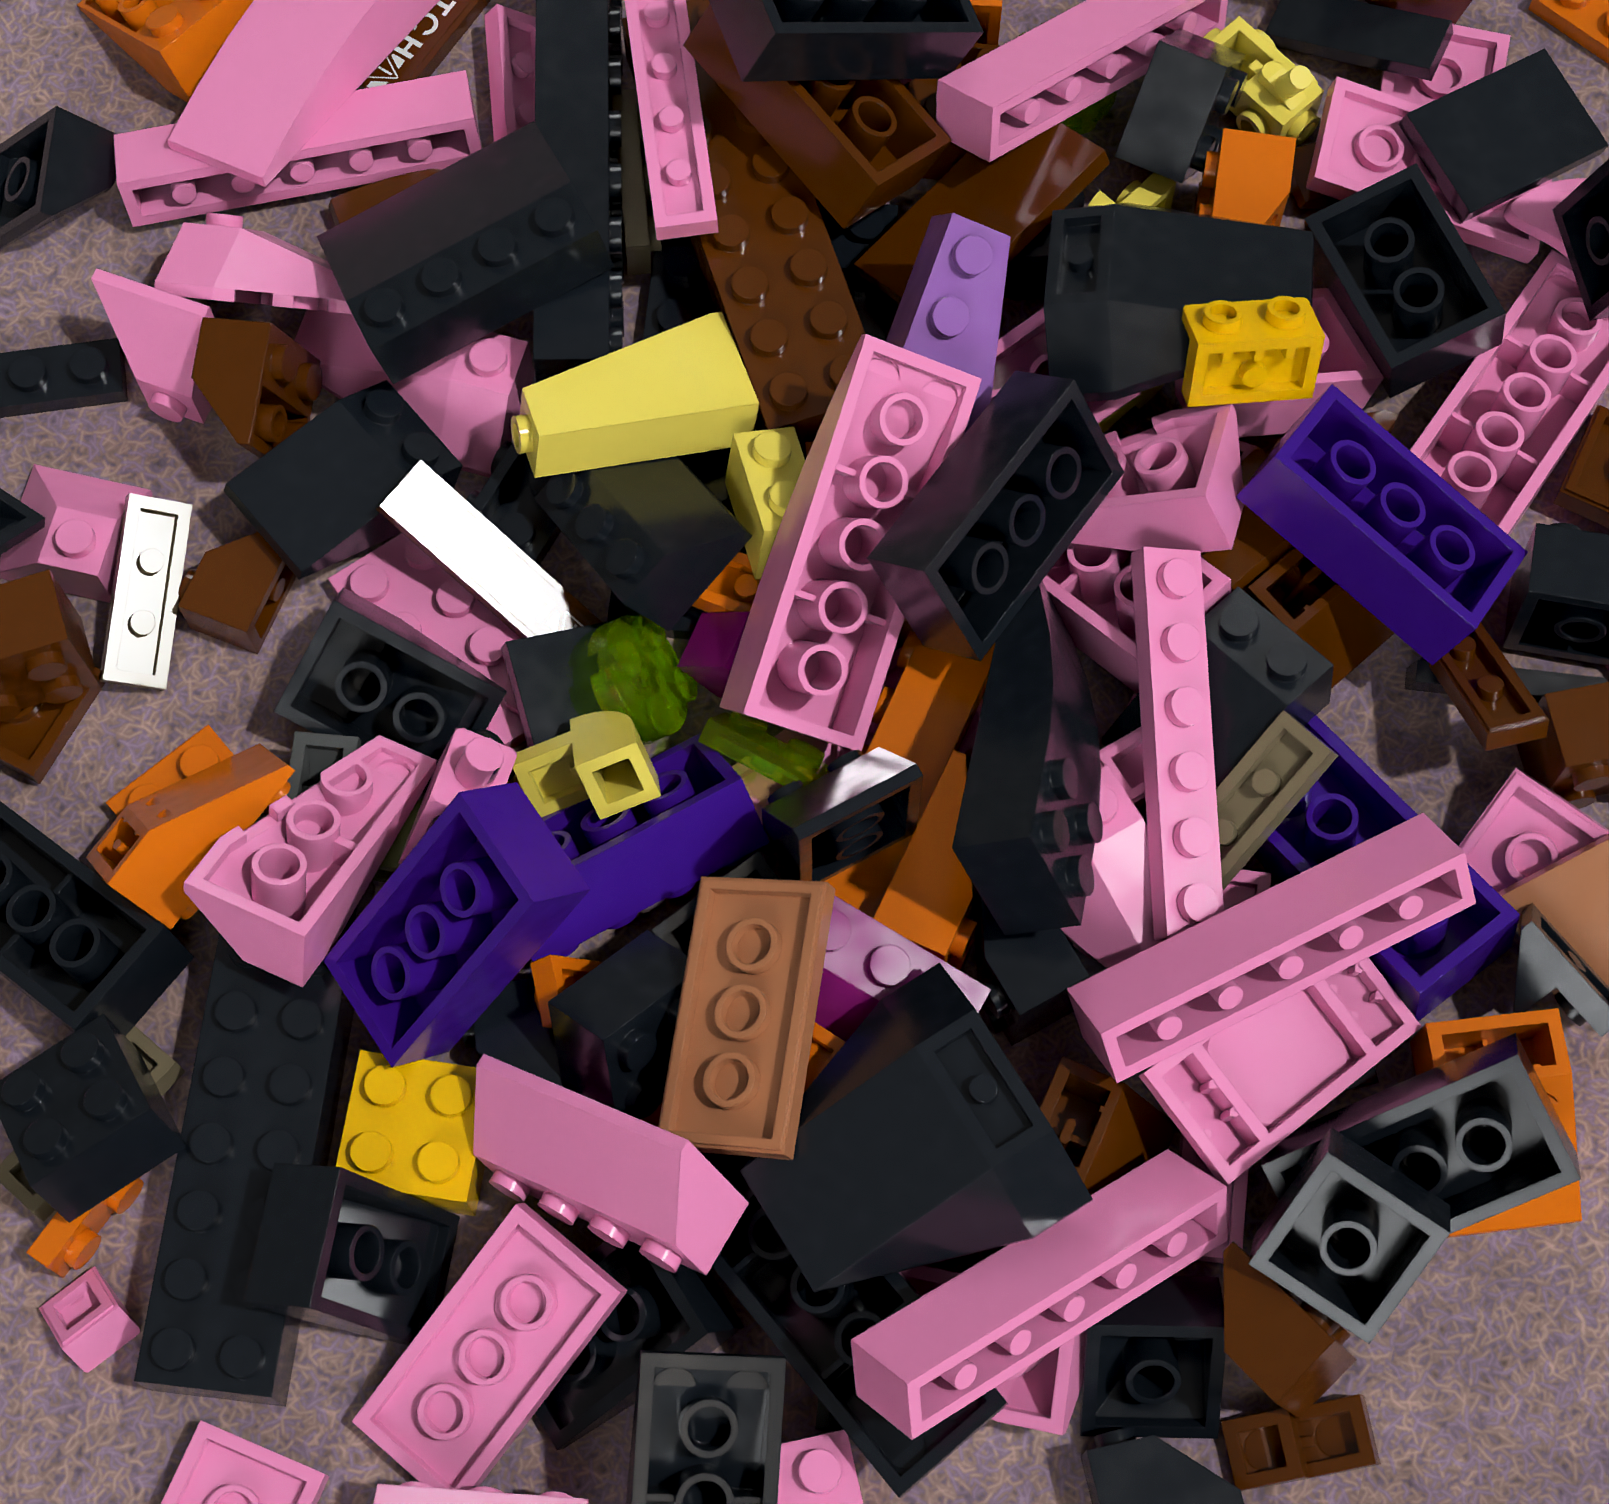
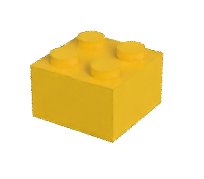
[336,1050,485,1216]

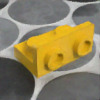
[1181,296,1325,407]

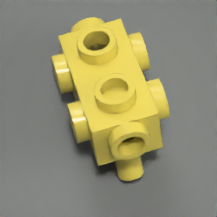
[1203,16,1324,146]

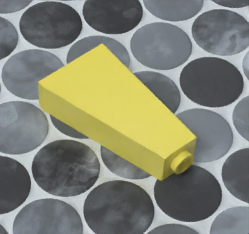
[511,312,759,478]

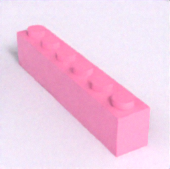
[936,0,1228,162]
[114,70,482,227]
[1067,813,1476,1083]
[851,1149,1227,1440]

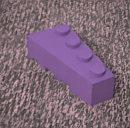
[886,213,1011,435]

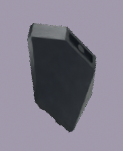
[1044,203,1314,402]
[740,962,1093,1293]

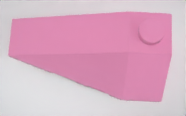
[294,309,535,478]
[1071,404,1244,553]

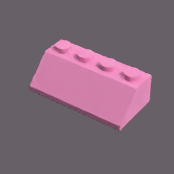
[473,1054,749,1275]

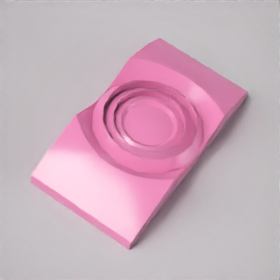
[1139,957,1422,1186]

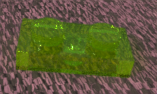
[698,711,828,786]

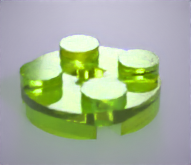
[588,615,698,743]

